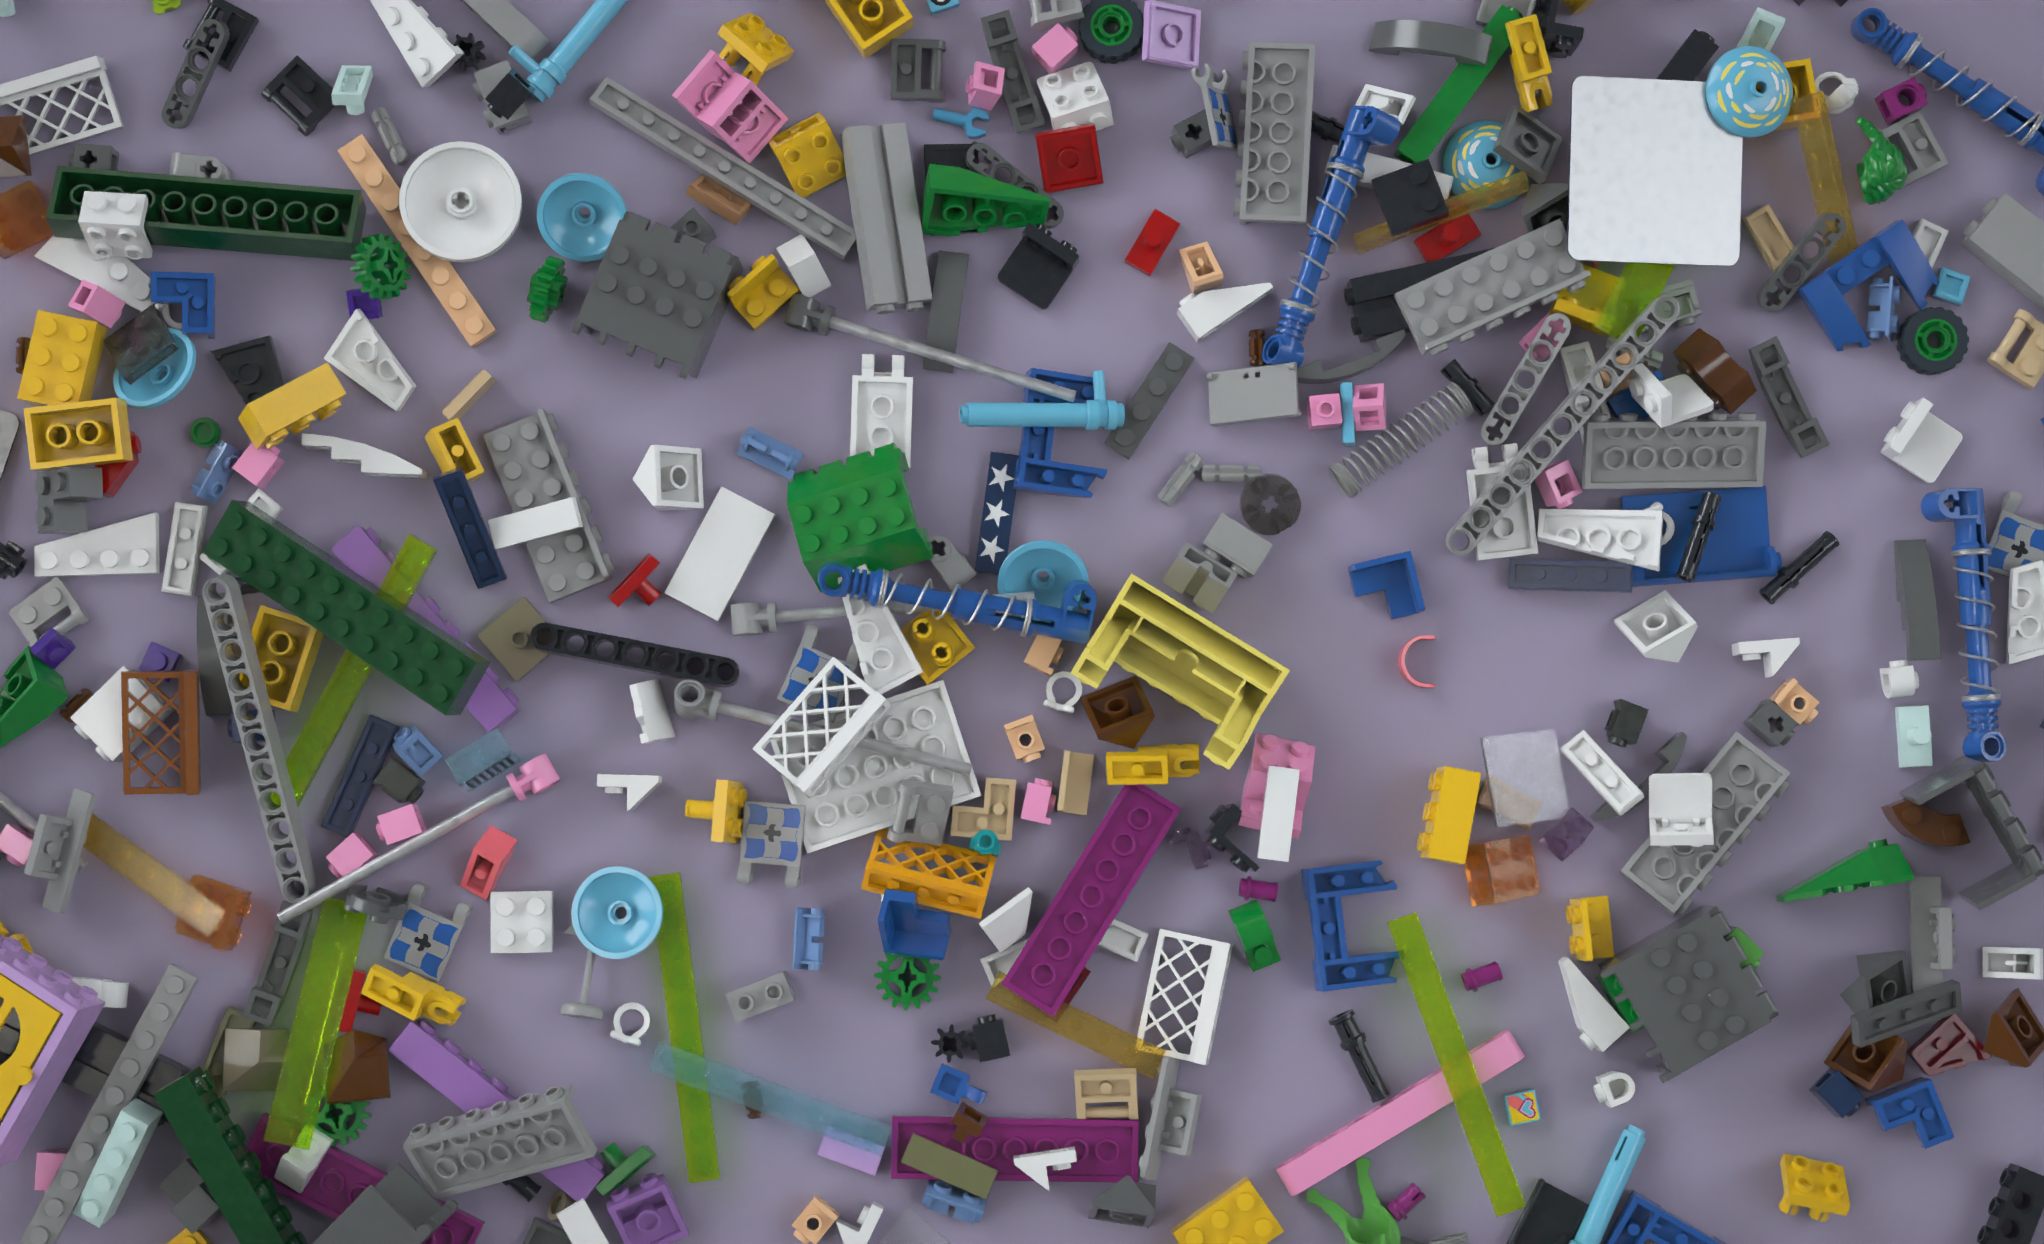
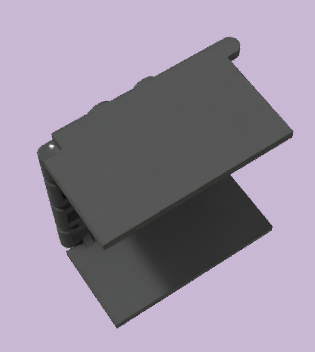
[572,211,743,379]
[1899,756,2044,910]
[1598,905,1779,1083]
[312,1163,458,1244]

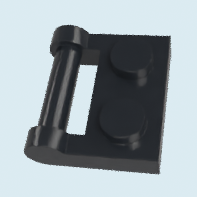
[182,0,259,72]
[261,55,336,136]

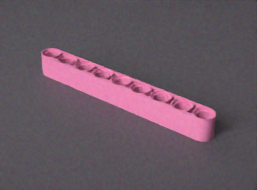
[1275,1029,1525,1196]

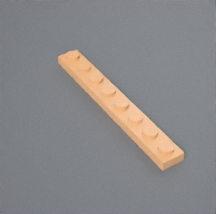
[337,134,497,348]

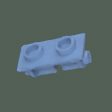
[1866,276,1901,342]
[737,427,804,480]
[191,439,244,505]
[792,908,826,971]
[921,1179,988,1224]

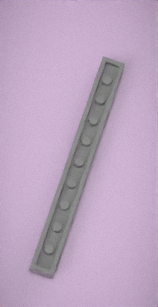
[589,76,856,261]
[19,964,200,1244]

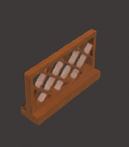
[121,669,201,795]

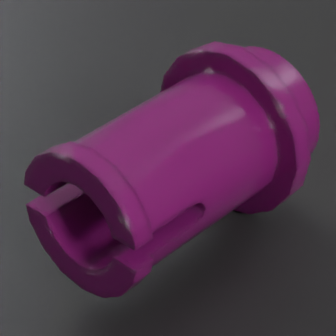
[1238,876,1278,902]
[1461,961,1503,992]
[1386,1182,1426,1222]

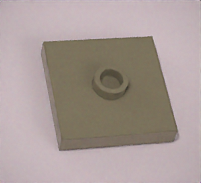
[477,596,553,682]

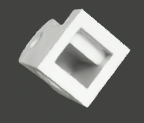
[72,977,129,1008]

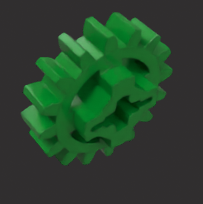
[351,233,411,301]
[527,256,568,323]
[874,953,941,1010]
[302,1081,372,1147]

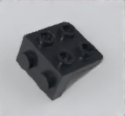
[1538,0,1584,58]
[998,223,1079,310]
[1204,803,1260,872]

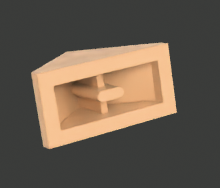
[1179,241,1224,294]

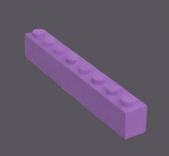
[331,525,521,734]
[388,1019,608,1202]

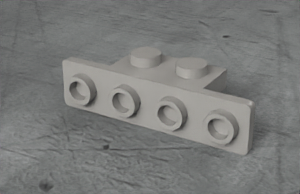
[24,789,96,914]
[1909,876,1957,994]
[1139,1056,1202,1180]

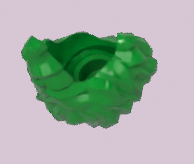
[1855,116,1908,205]

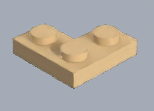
[950,777,1016,841]

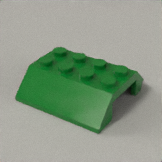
[787,443,934,592]

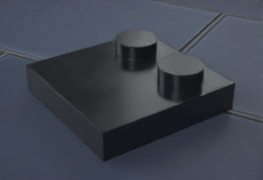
[1371,159,1449,237]

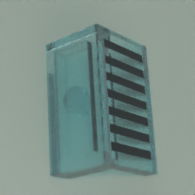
[445,728,521,793]

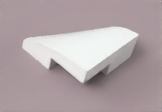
[630,680,675,744]

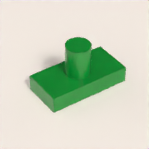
[595,1142,656,1196]

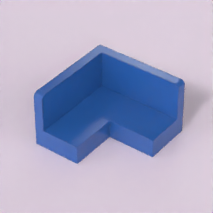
[151,271,216,339]
[1348,551,1425,620]
[878,889,952,961]
[1865,1077,1955,1149]

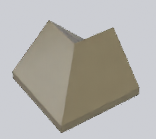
[222,1028,291,1091]

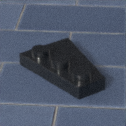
[211,336,284,405]

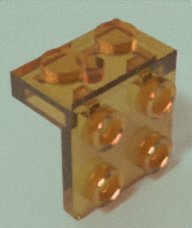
[0,181,54,260]
[1463,835,1540,907]
[175,875,252,951]

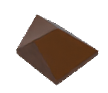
[0,115,32,178]
[1080,675,1155,749]
[1983,988,2044,1068]
[1824,1023,1908,1093]
[324,1029,391,1104]

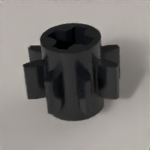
[453,33,486,72]
[0,541,27,580]
[931,1024,970,1063]

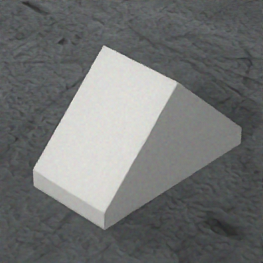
[776,234,832,298]
[1982,947,2043,980]

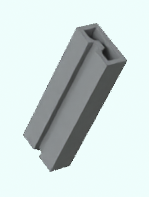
[840,122,932,314]
[1960,193,2044,311]

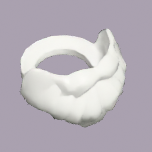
[1815,72,1859,114]

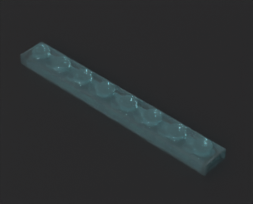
[649,1040,892,1156]

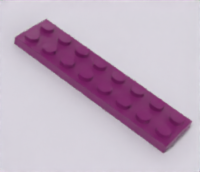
[1001,784,1182,1018]
[247,1112,485,1244]
[891,1115,1139,1183]

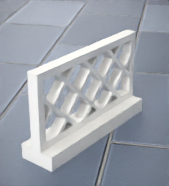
[0,55,124,155]
[752,657,891,798]
[1135,929,1233,1065]

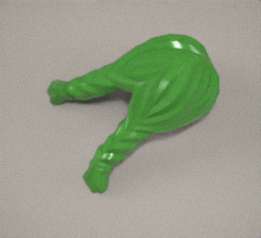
[1306,1157,1401,1244]

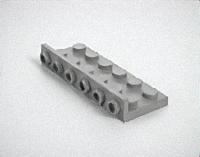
[1234,42,1316,225]
[1394,219,1591,356]
[483,408,614,603]
[1581,412,1766,489]
[1620,731,1791,917]
[403,1084,597,1199]

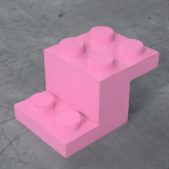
[671,50,789,164]
[1238,733,1316,839]

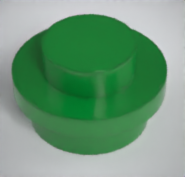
[190,417,221,448]

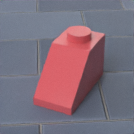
[460,825,517,901]

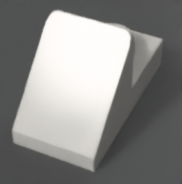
[1355,84,1416,127]
[1732,638,1800,678]
[597,774,662,812]
[274,1124,334,1193]
[1013,1147,1077,1191]
[836,1201,884,1244]

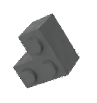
[35,466,103,535]
[158,1158,222,1234]

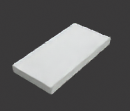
[665,486,776,622]

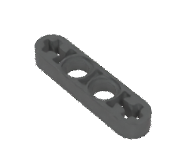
[161,19,230,129]
[965,143,1064,229]
[1756,212,1846,312]

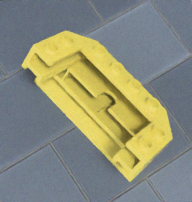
[1070,573,1290,770]

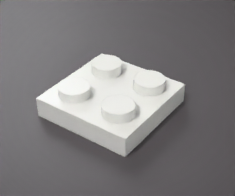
[490,891,554,953]

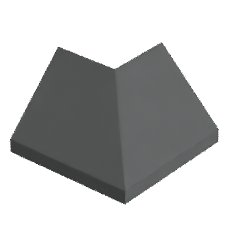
[1520,183,1569,233]
[1840,950,1911,1014]
[1088,1175,1156,1228]

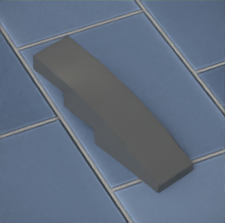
[1894,539,1941,661]

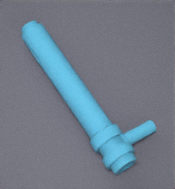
[508,0,628,103]
[959,370,1125,430]
[1569,1124,1647,1244]

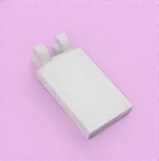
[850,354,913,468]
[1466,443,1538,561]

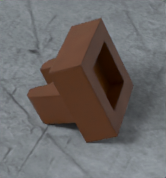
[951,1102,988,1143]

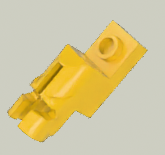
[1505,14,1553,113]
[1106,743,1200,785]
[361,964,466,1026]

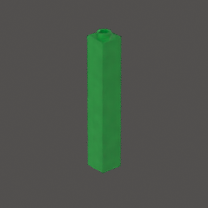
[1393,4,1523,164]

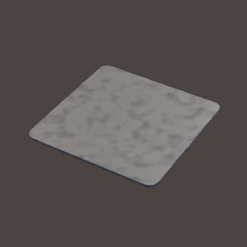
[1567,76,1743,266]

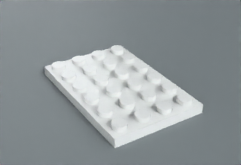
[771,680,982,854]

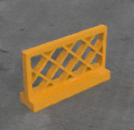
[861,828,996,919]

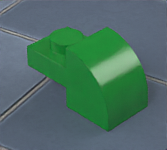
[1228,899,1281,972]

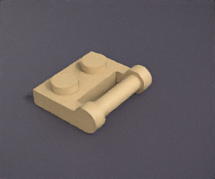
[1987,309,2044,390]
[1074,1068,1139,1120]

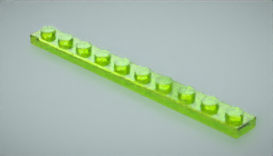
[271,534,439,807]
[649,872,721,1183]
[1387,912,1526,1217]

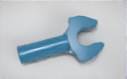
[932,107,989,139]

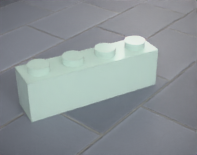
[73,1098,163,1228]

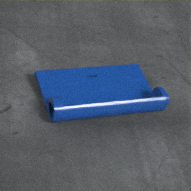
[1621,486,1782,587]

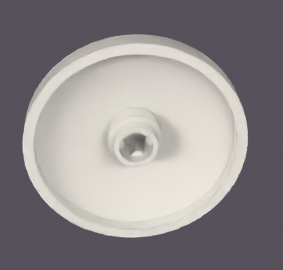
[399,141,522,262]

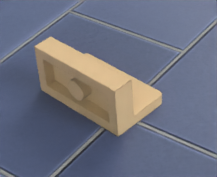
[1056,750,1094,815]

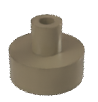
[547,1190,576,1224]

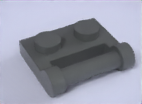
[890,39,946,103]

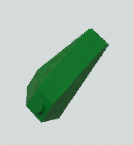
[921,164,1050,237]
[0,645,68,748]
[1776,839,1914,902]

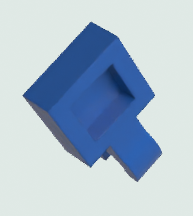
[930,1063,987,1104]

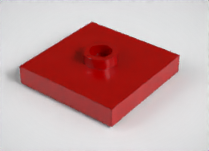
[1035,123,1104,193]

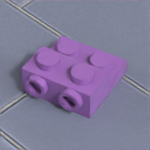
[607,1173,689,1244]

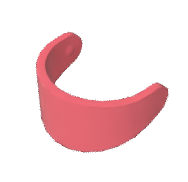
[1398,635,1436,688]

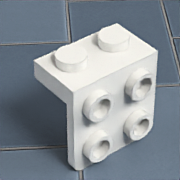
[1037,62,1114,131]
[78,191,153,260]
[1629,363,1714,428]
[1880,397,1963,484]
[1649,773,1714,847]

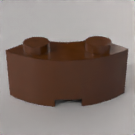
[1673,328,1757,415]
[1881,798,1971,847]

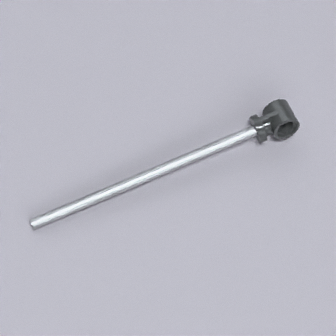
[783,294,1077,402]

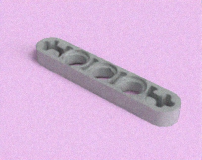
[1481,313,1572,446]

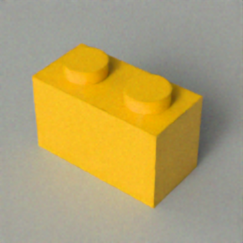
[424,417,485,483]

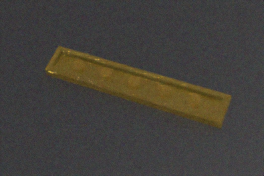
[1791,91,1858,266]
[1353,171,1529,255]
[83,814,229,938]
[986,971,1166,1079]

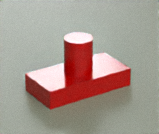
[1124,209,1181,276]
[1413,209,1482,263]
[607,553,661,607]
[337,968,382,1033]

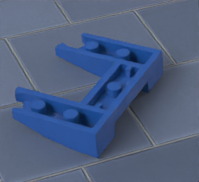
[1797,219,1939,351]
[1013,368,1107,498]
[1301,860,1405,992]
[1604,1190,1726,1244]

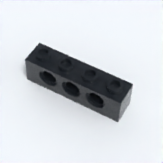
[1977,1163,2044,1244]

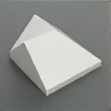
[633,445,704,511]
[1614,590,1698,663]
[979,887,1033,953]

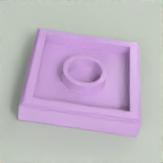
[1142,0,1201,70]

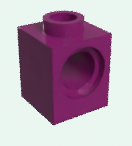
[1874,77,1928,126]

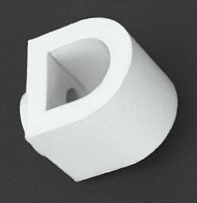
[1880,659,1919,699]
[1593,1071,1635,1108]

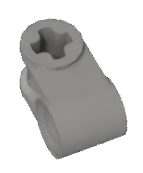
[169,152,231,180]
[928,535,977,592]

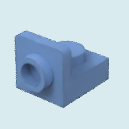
[392,723,443,777]

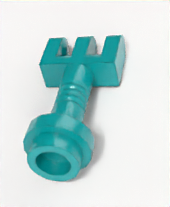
[969,830,1001,857]

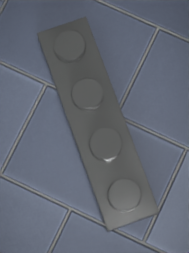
[1104,342,1195,460]
[1850,979,1962,1048]

